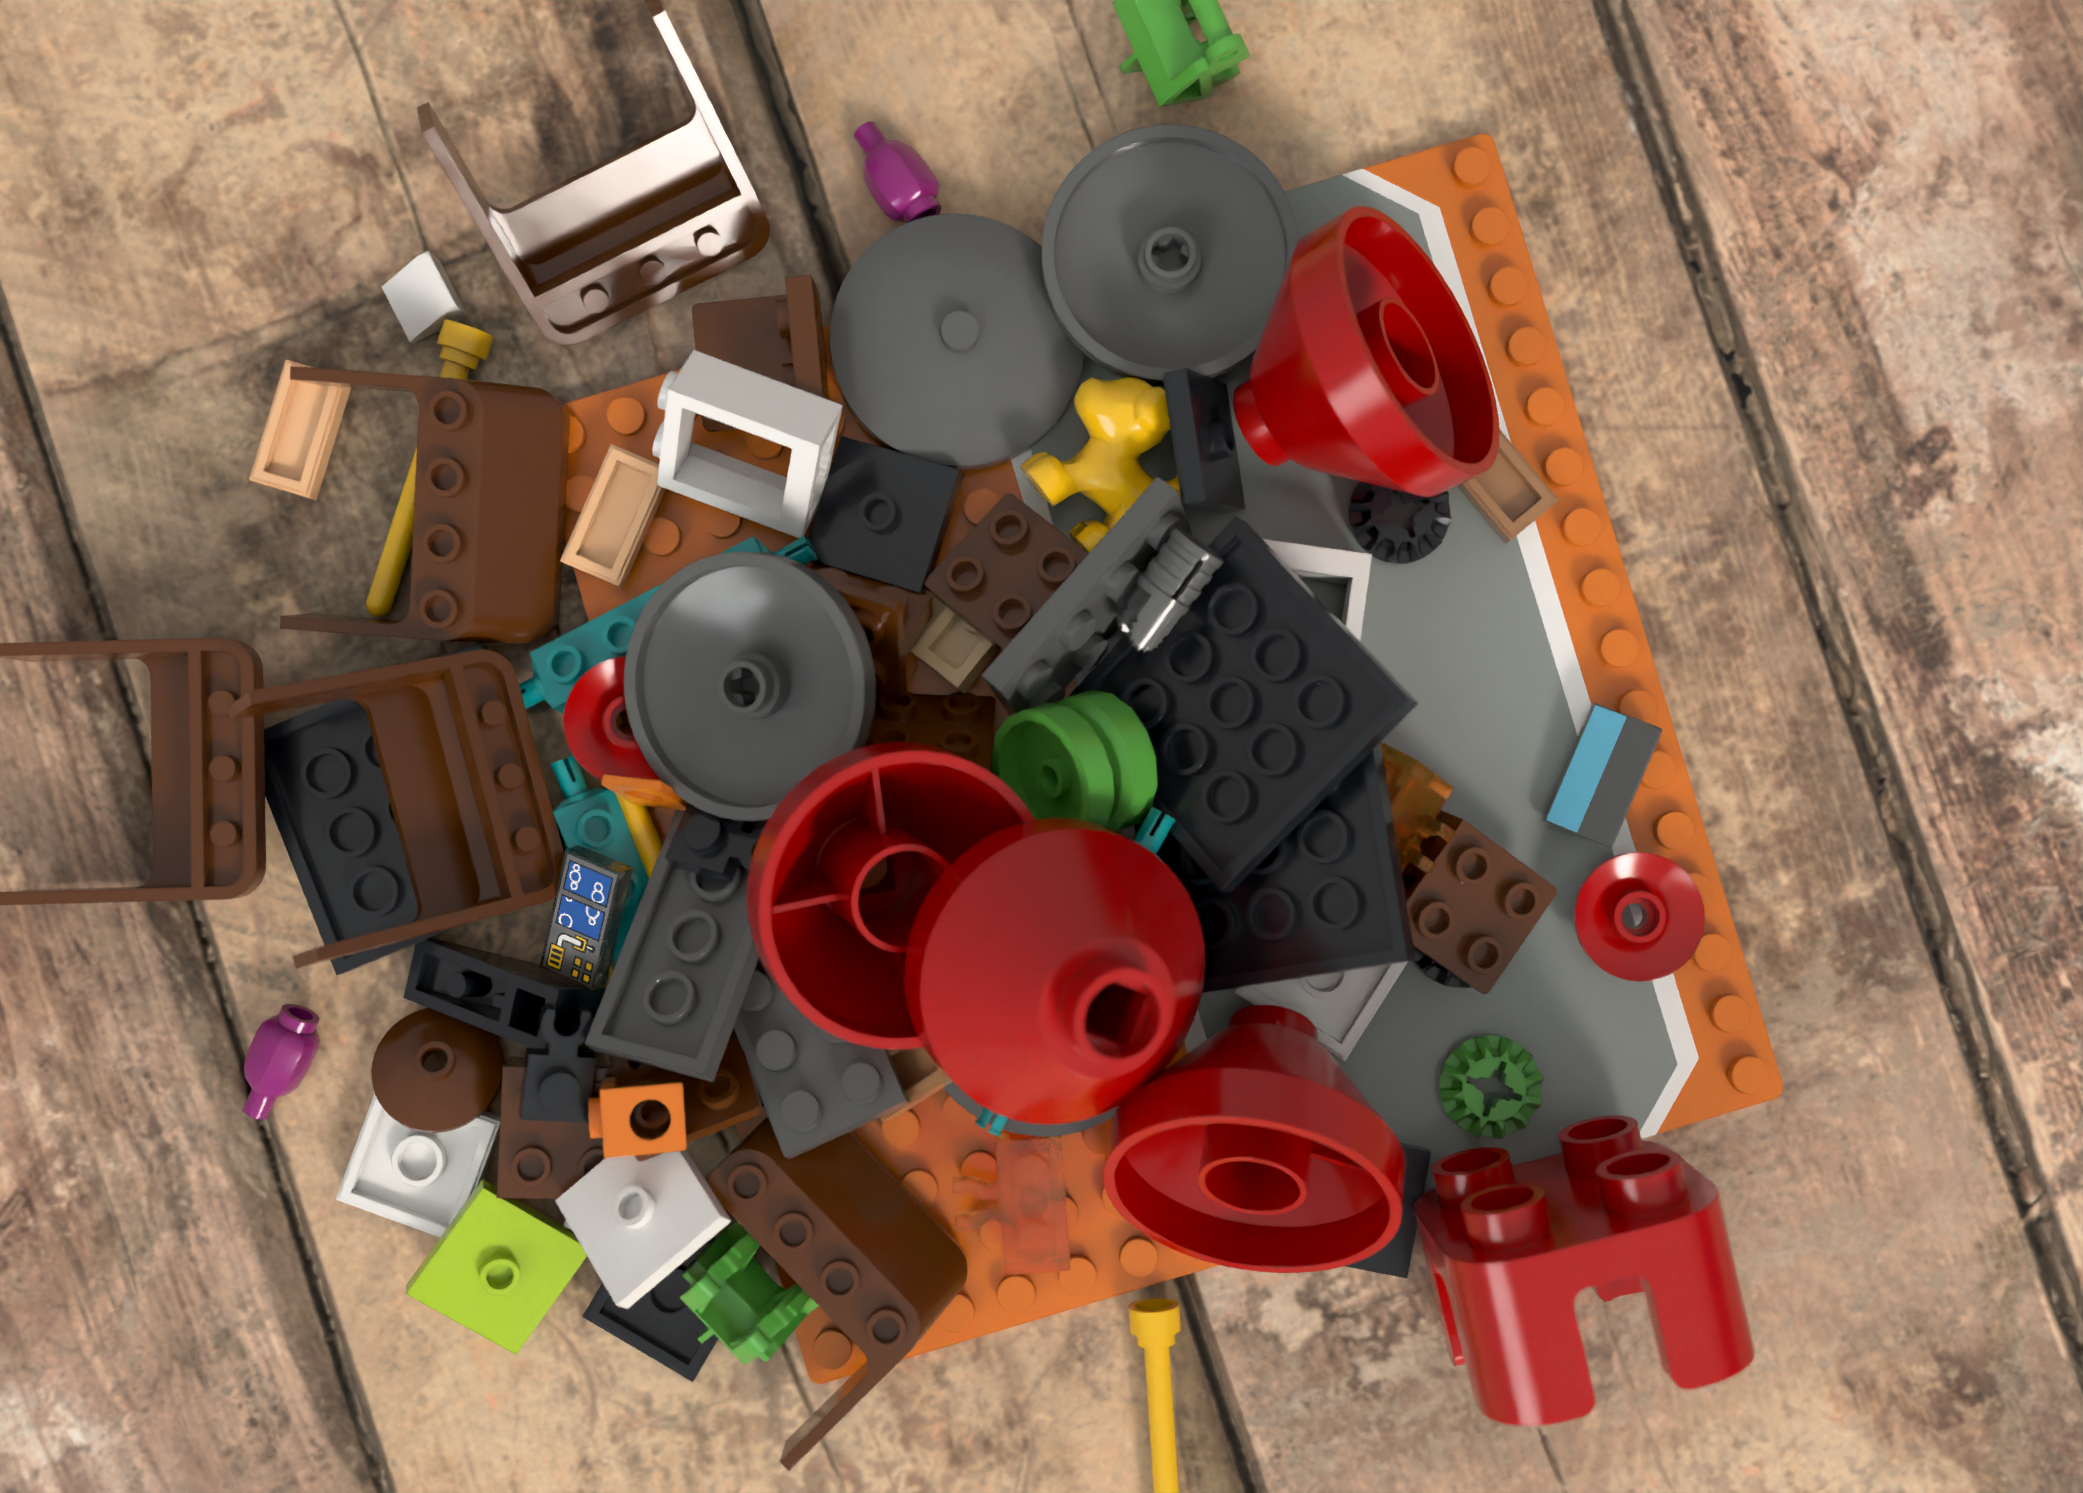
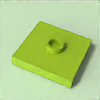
[406,1179,587,1355]

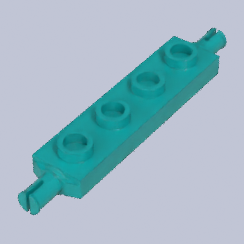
[519,535,818,713]
[550,755,649,970]

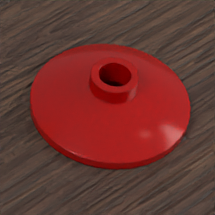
[563,656,660,780]
[1573,852,1705,982]

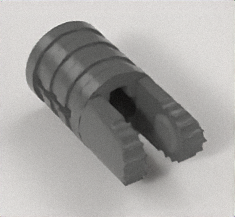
[1116,526,1224,653]

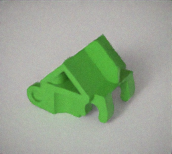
[1112,0,1250,107]
[680,1219,818,1366]

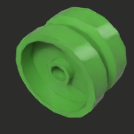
[991,690,1158,832]

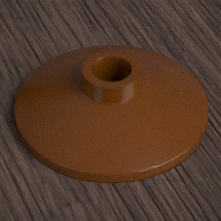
[371,1008,504,1133]

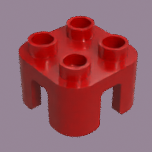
[1414,1115,1755,1426]

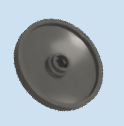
[1041,124,1300,386]
[830,214,1085,471]
[624,552,876,821]

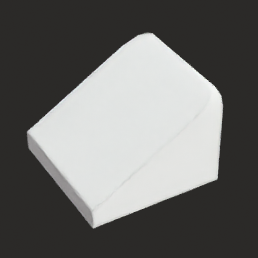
[382,250,468,344]

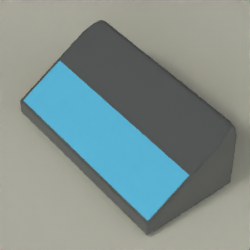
[1542,703,1662,848]

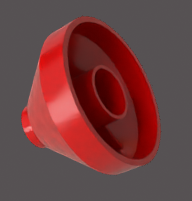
[1233,206,1500,497]
[747,742,1035,1050]
[904,818,1205,1124]
[1103,1005,1406,1273]

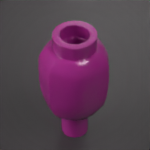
[854,121,941,223]
[243,1004,320,1120]

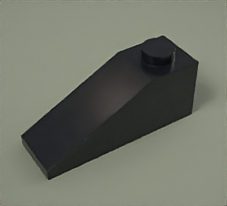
[403,938,607,1051]

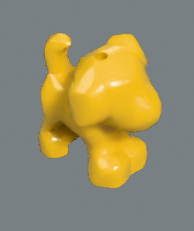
[1020,377,1182,553]

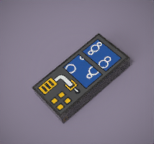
[540,845,633,991]

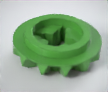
[1439,1035,1544,1139]

